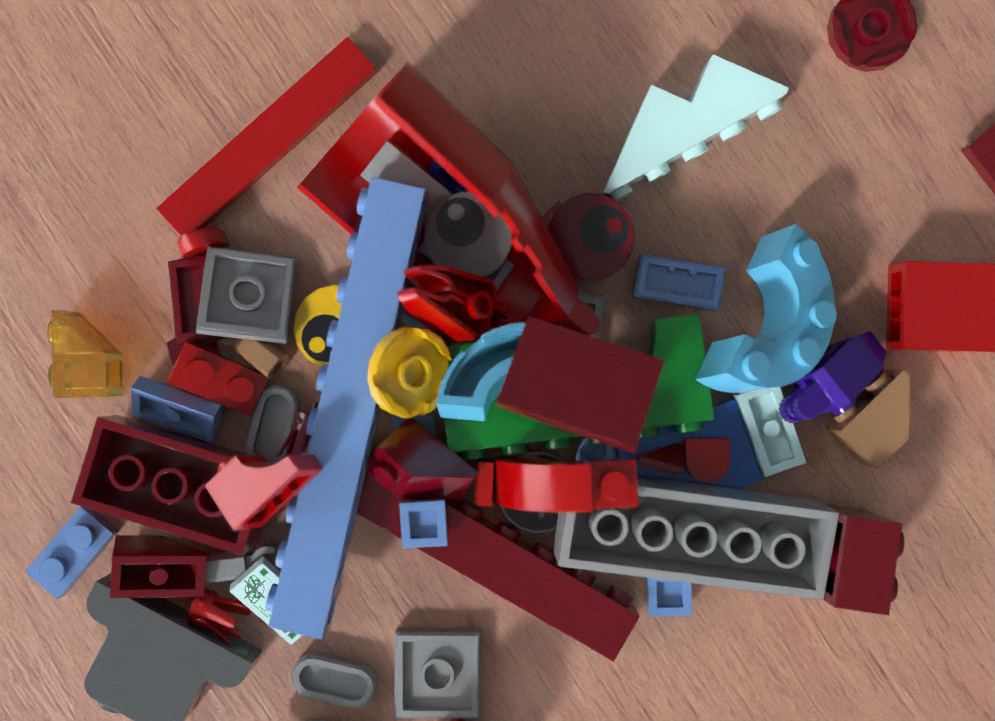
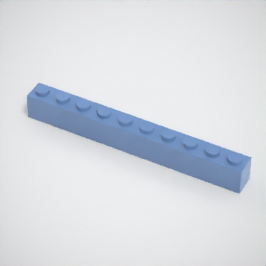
[265,177,429,640]

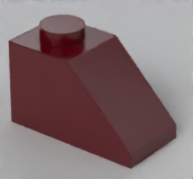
[366,417,478,500]
[110,535,207,598]

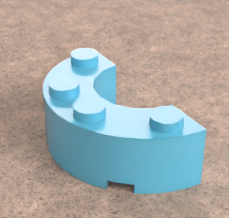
[695,224,837,393]
[436,322,526,421]

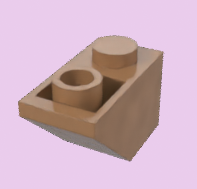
[826,369,910,469]

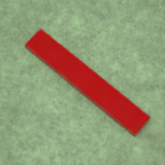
[156,37,378,236]

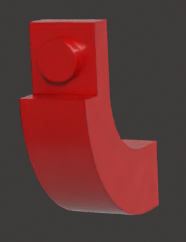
[495,455,638,513]

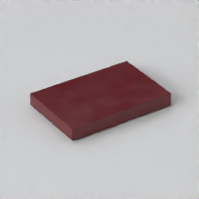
[497,316,665,453]

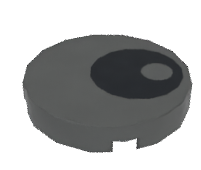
[424,192,513,278]

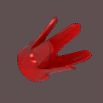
[185,587,253,646]

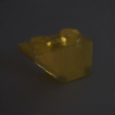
[47,310,123,398]

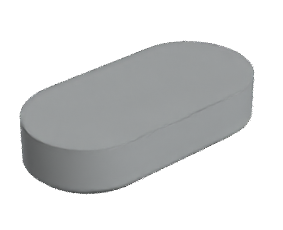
[245,385,300,463]
[291,651,378,708]

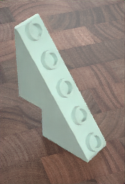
[602,54,789,202]

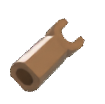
[216,337,289,379]

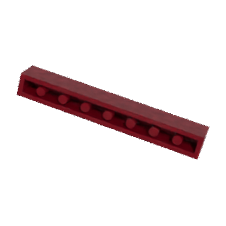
[357,453,640,662]

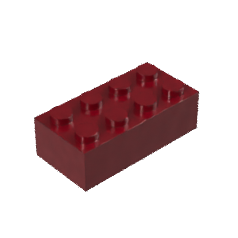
[71,415,276,555]

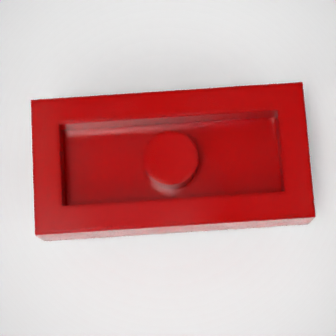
[167,341,268,416]

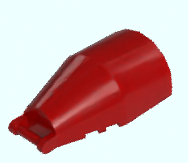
[297,62,600,336]

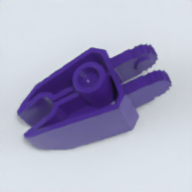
[778,331,886,423]

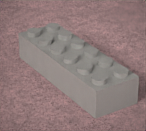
[553,475,839,600]

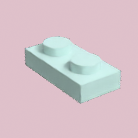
[733,387,807,477]

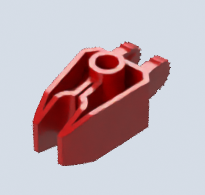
[397,265,511,342]

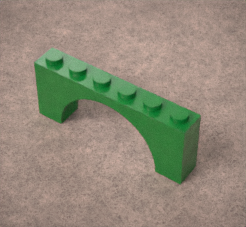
[444,314,715,460]

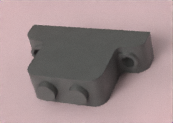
[84,573,263,721]

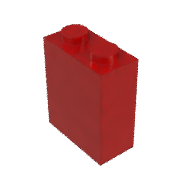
[886,261,995,353]

